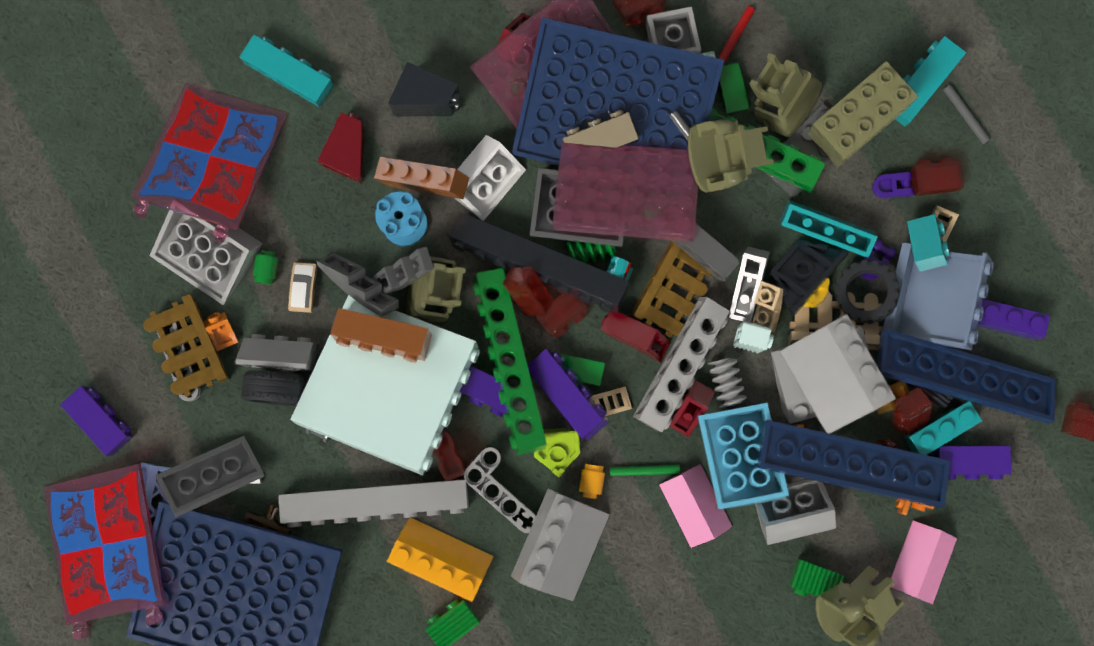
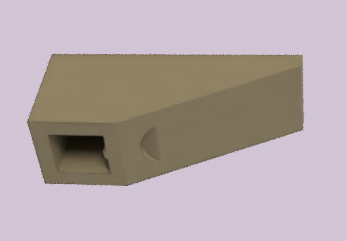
[563,109,639,148]

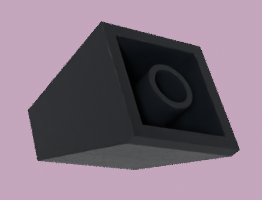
[388,62,463,117]

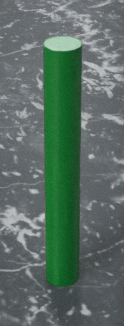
[610,465,680,476]

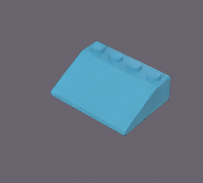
[698,403,789,510]

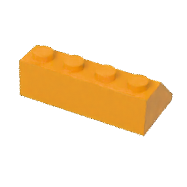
[387,517,494,602]

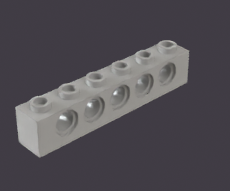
[633,297,730,432]

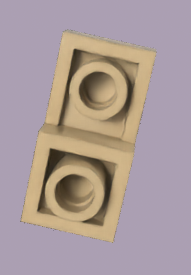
[752,281,783,332]

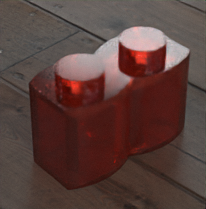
[910,158,964,196]
[433,431,466,481]

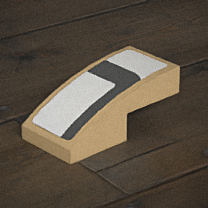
[288,262,317,313]

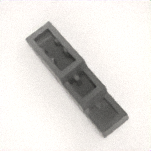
[371,247,434,295]
[317,253,399,317]

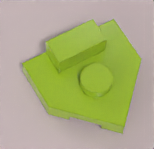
[534,428,580,477]

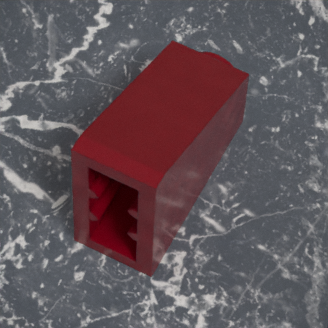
[317,113,365,184]
[600,311,671,363]

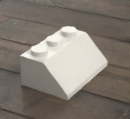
[455,135,526,221]

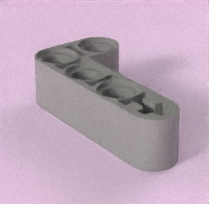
[464,447,536,533]

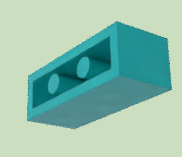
[903,401,982,455]

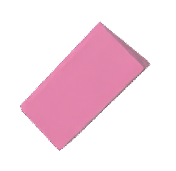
[659,464,732,548]
[891,521,957,604]

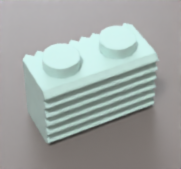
[733,321,774,354]

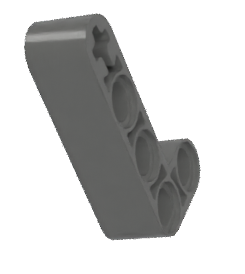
[652,205,739,281]

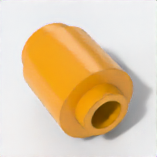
[579,464,605,499]

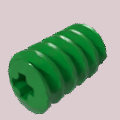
[566,240,616,264]

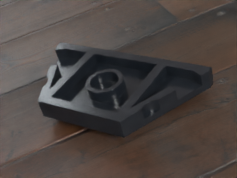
[770,240,849,316]

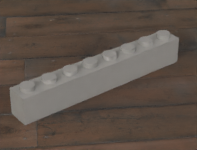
[279,480,469,527]

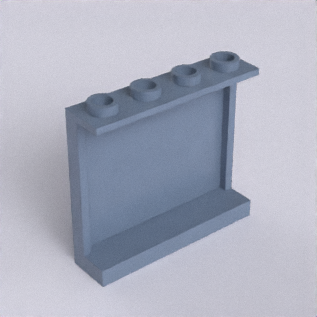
[883,243,994,350]

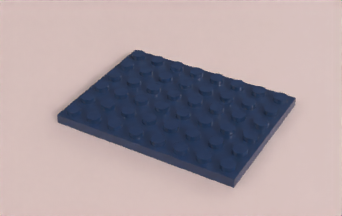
[512,17,724,197]
[126,500,343,646]

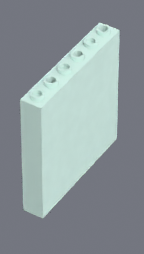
[290,295,480,475]

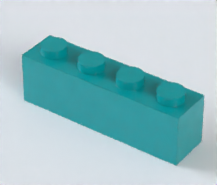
[240,35,334,107]
[895,36,966,127]
[779,199,878,258]

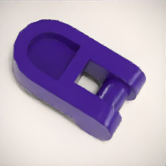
[872,172,915,199]
[860,238,896,280]

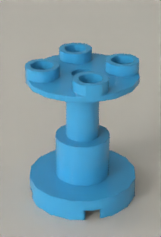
[375,192,428,247]

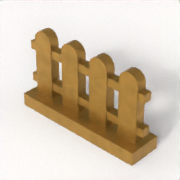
[629,240,714,338]
[143,294,229,397]

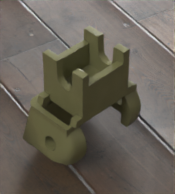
[749,53,822,137]
[688,120,774,192]
[406,256,466,323]
[816,566,904,646]

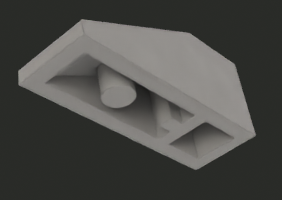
[728,246,770,323]

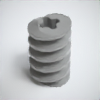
[708,358,747,408]

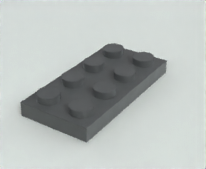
[765,103,831,199]
[156,436,264,518]

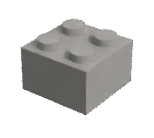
[645,7,701,54]

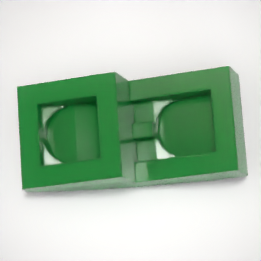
[718,62,749,113]
[560,354,605,386]

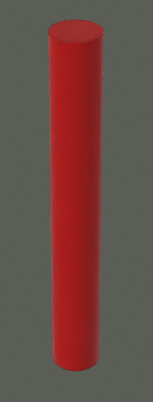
[718,6,755,66]

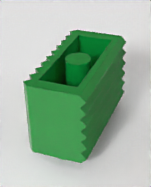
[789,558,846,601]
[425,598,481,646]

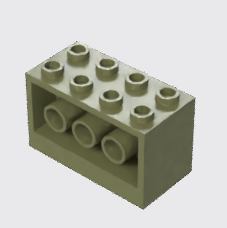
[808,61,918,168]

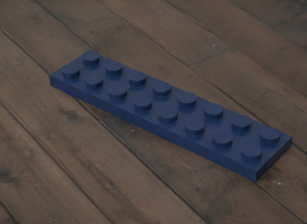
[877,329,1056,424]
[757,420,950,508]

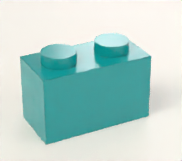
[907,214,950,272]

